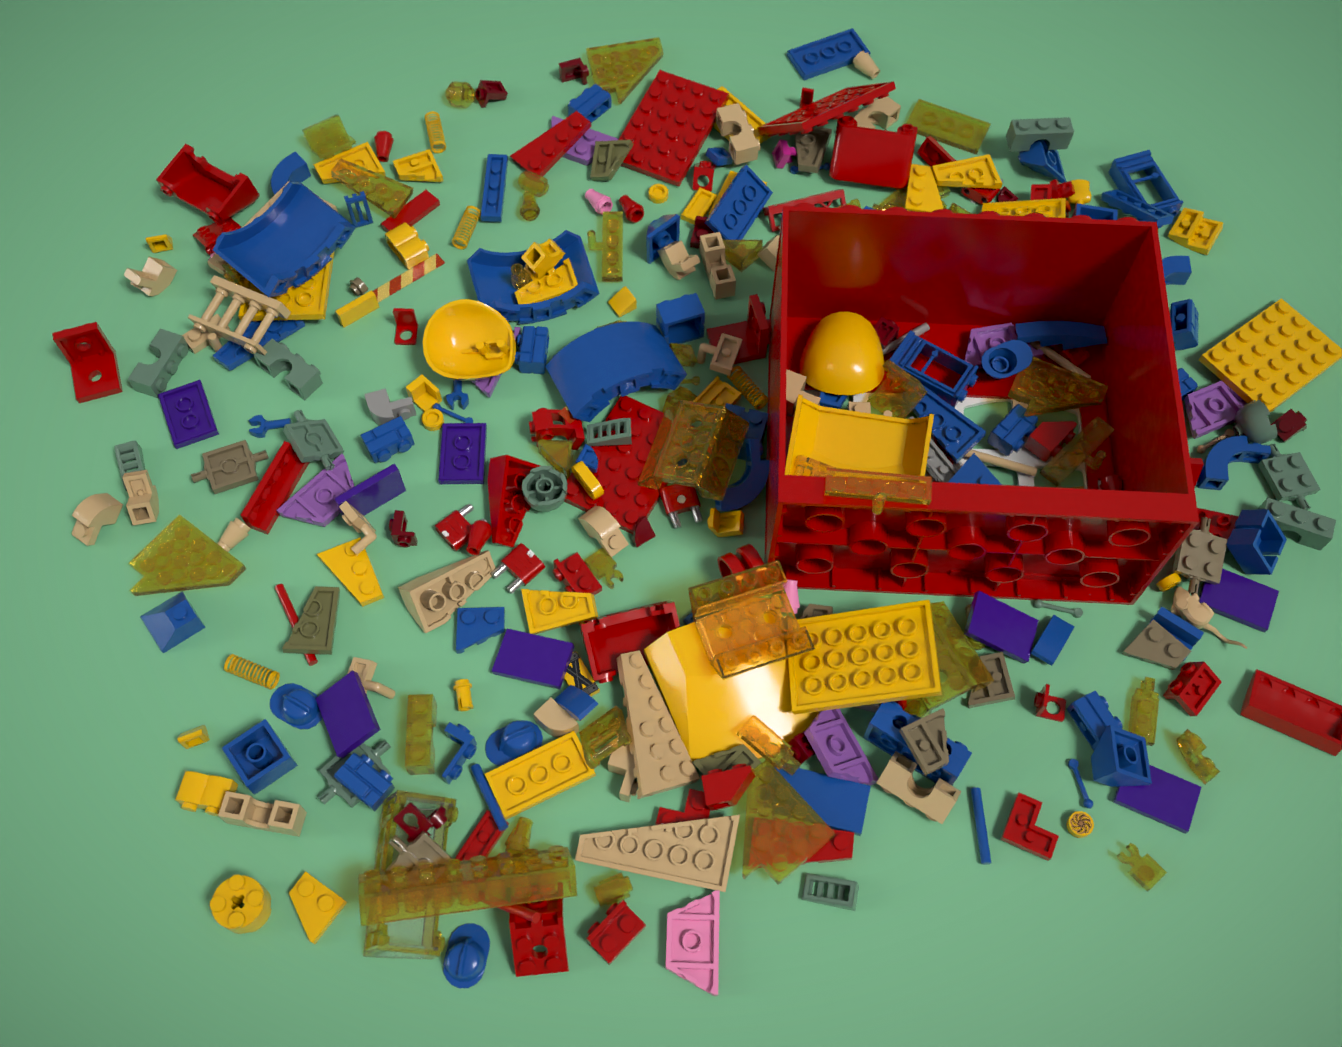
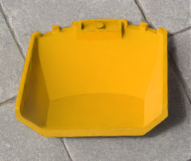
[785,394,934,481]
[644,599,820,762]

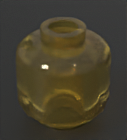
[445,81,475,108]

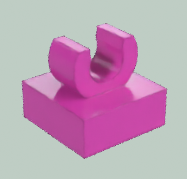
[772,139,797,169]

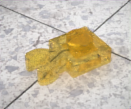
[584,547,624,589]
[1117,843,1167,891]

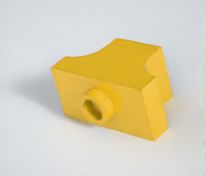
[521,238,566,280]

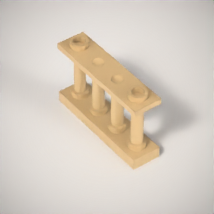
[188,275,291,355]

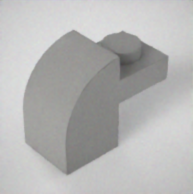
[365,388,416,426]

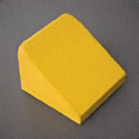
[146,234,173,253]
[608,286,637,318]
[177,725,210,749]

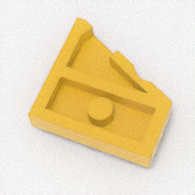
[393,149,443,182]

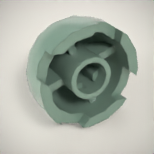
[1233,400,1277,444]
[522,466,567,512]

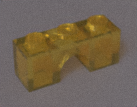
[405,694,437,775]

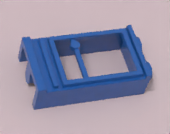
[1108,150,1183,221]
[886,330,979,408]

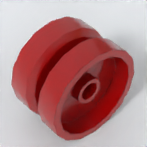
[718,543,771,603]

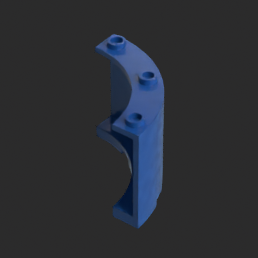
[213,181,356,297]
[467,230,600,324]
[545,322,687,423]

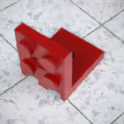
[706,294,772,364]
[52,322,123,404]
[509,881,569,977]

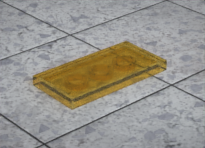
[906,99,991,155]

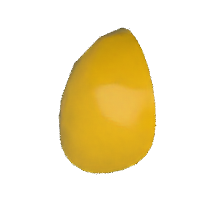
[422,299,516,381]
[799,312,885,395]

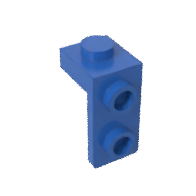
[442,722,477,784]

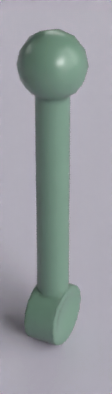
[1034,599,1083,618]

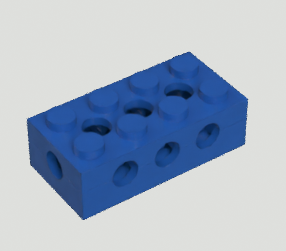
[863,702,972,785]

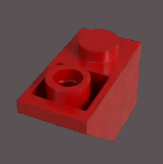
[1024,421,1077,463]
[701,764,755,811]

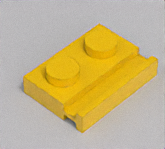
[690,376,742,426]

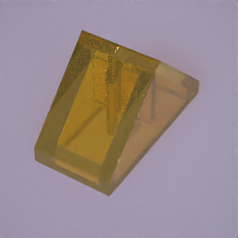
[723,240,763,272]
[537,439,573,480]

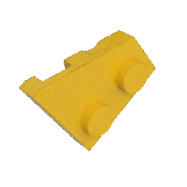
[289,871,347,945]

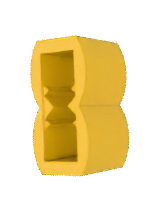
[385,222,429,269]
[175,771,238,816]

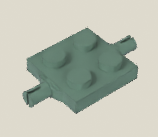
[283,410,344,471]
[1258,443,1320,510]
[318,739,391,808]

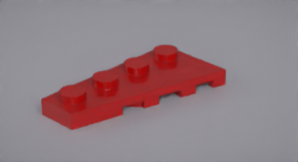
[510,111,592,181]

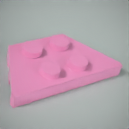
[666,890,720,996]

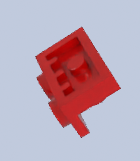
[552,552,602,595]
[1163,661,1222,716]
[586,900,646,965]

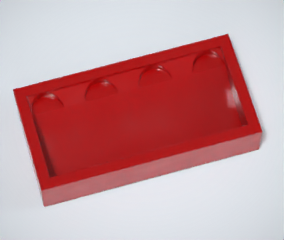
[1240,669,1342,756]

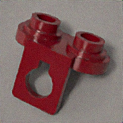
[393,803,448,843]

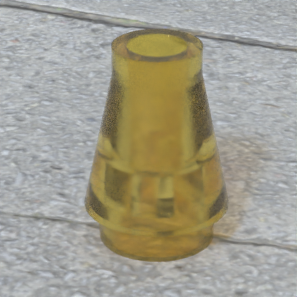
[520,191,540,221]
[511,263,531,289]
[505,817,533,858]

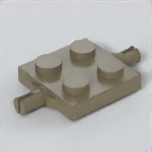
[191,440,269,494]
[1172,517,1227,595]
[386,831,461,906]

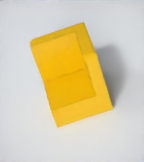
[406,374,442,412]

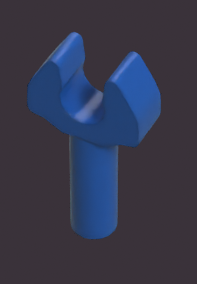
[446,380,469,410]
[249,415,292,438]

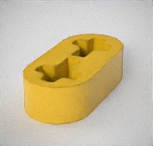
[571,461,604,500]

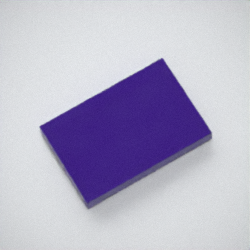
[158,380,219,449]
[438,423,487,484]
[335,464,406,525]
[1199,568,1279,633]
[964,591,1039,663]
[492,629,575,689]
[315,670,381,758]
[1113,765,1202,834]

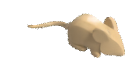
[1171,587,1247,649]

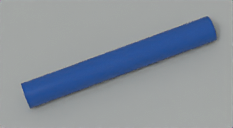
[471,764,508,831]
[970,788,992,865]

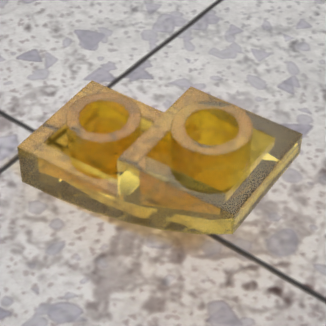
[1176,729,1220,784]

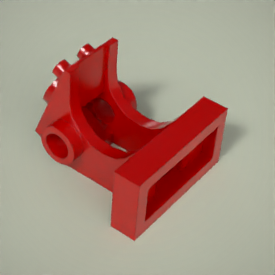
[529,408,585,450]

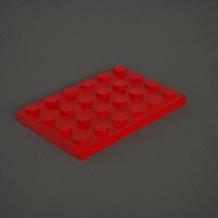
[619,70,729,187]
[757,81,896,137]
[564,396,699,535]

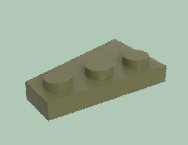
[282,586,340,655]

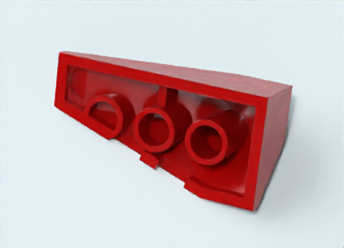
[487,455,540,548]

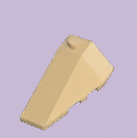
[398,550,496,633]

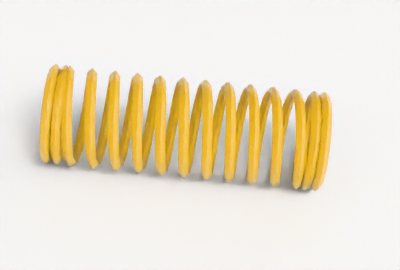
[424,111,446,153]
[452,206,481,249]
[727,366,768,410]
[224,654,280,690]

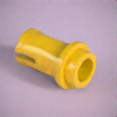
[453,679,474,711]

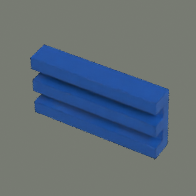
[344,191,373,228]

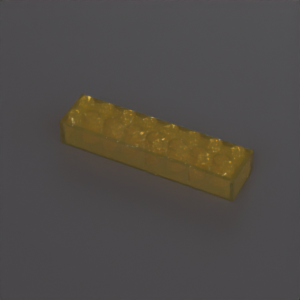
[358,845,577,926]

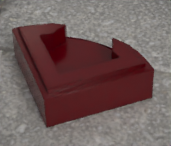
[997,186,1019,202]
[632,516,656,547]

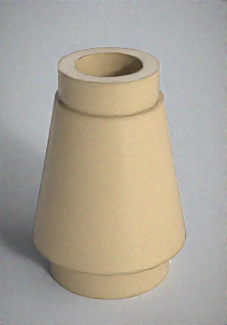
[853,51,880,79]
[217,517,251,552]

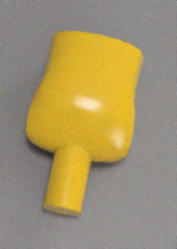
[1068,179,1091,205]

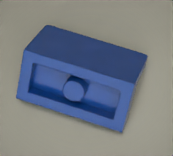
[1148,606,1204,662]

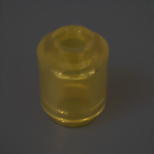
[518,171,549,197]
[593,873,633,906]

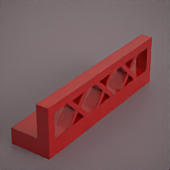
[763,189,846,232]
[241,441,310,535]

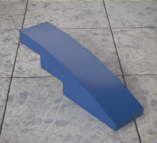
[1015,321,1107,350]

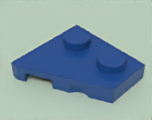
[456,607,505,654]

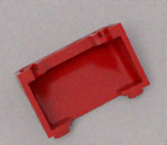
[829,116,918,188]
[156,143,260,222]
[579,600,680,684]

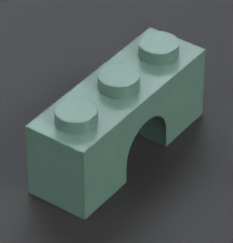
[1006,117,1074,152]
[128,329,189,398]
[254,339,323,400]
[1258,497,1336,551]

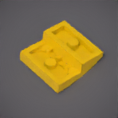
[1168,208,1223,255]

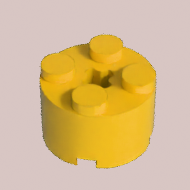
[209,874,271,934]

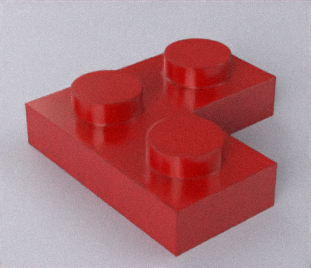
[655,788,710,825]
[1001,792,1059,861]

